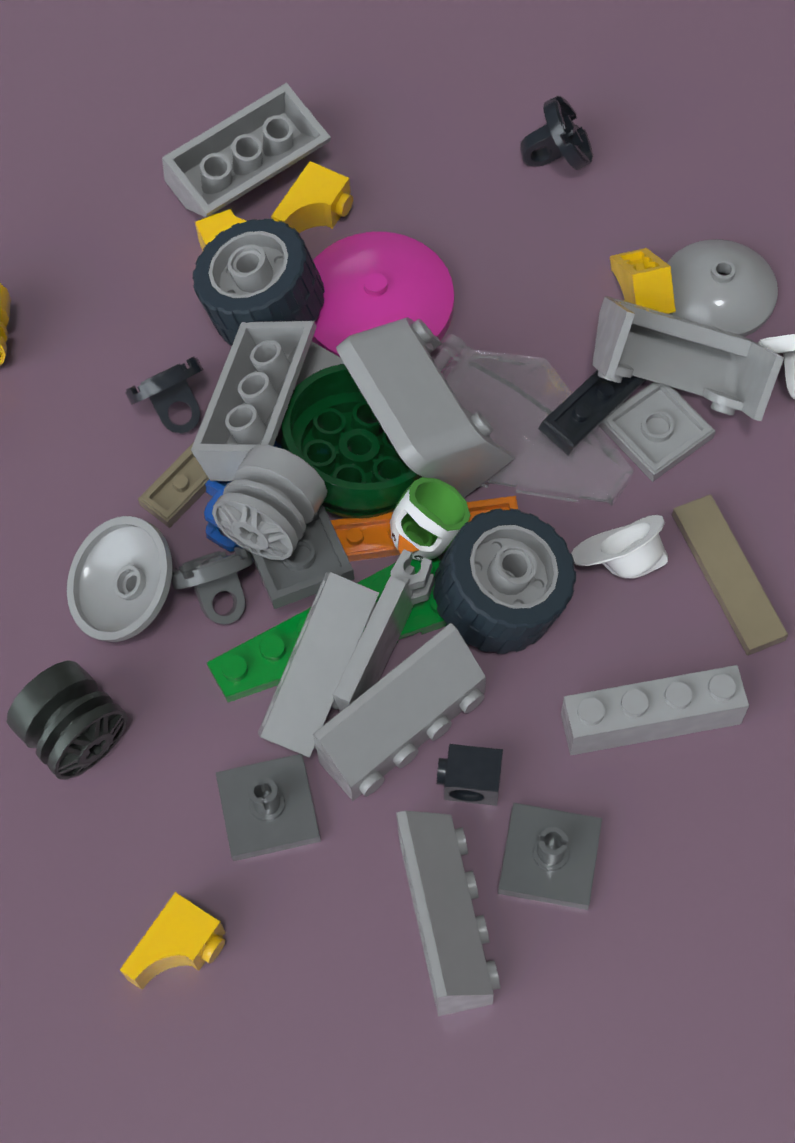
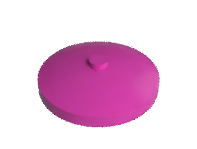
[312,231,454,357]

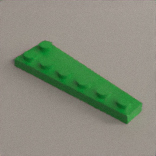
[206,558,447,703]

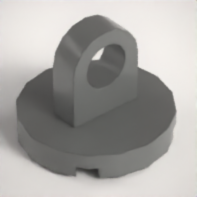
[171,546,254,624]

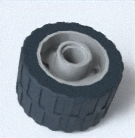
[192,218,325,345]
[433,508,576,654]

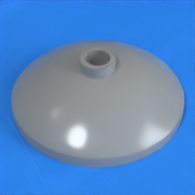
[667,239,778,337]
[67,516,172,642]

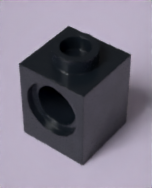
[436,744,503,806]

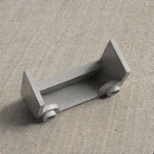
[592,296,784,421]
[336,317,515,498]

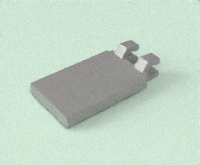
[333,549,435,712]

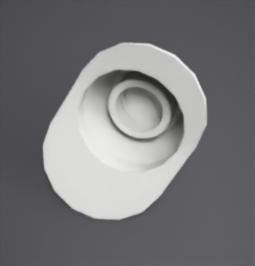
[571,515,668,579]

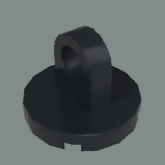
[520,96,593,170]
[125,356,204,433]

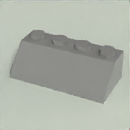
[162,83,331,218]
[191,321,317,481]
[313,623,486,801]
[396,811,500,1016]

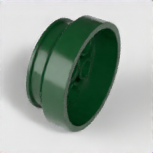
[281,364,422,518]

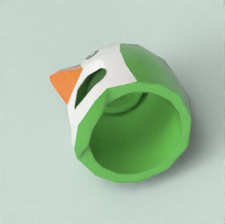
[390,477,471,560]

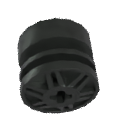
[6,660,128,780]

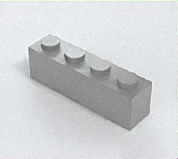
[258,572,379,758]
[561,665,749,756]

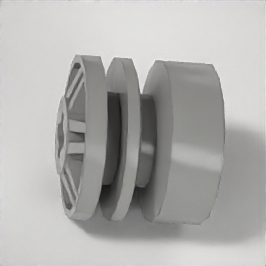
[212,445,327,560]

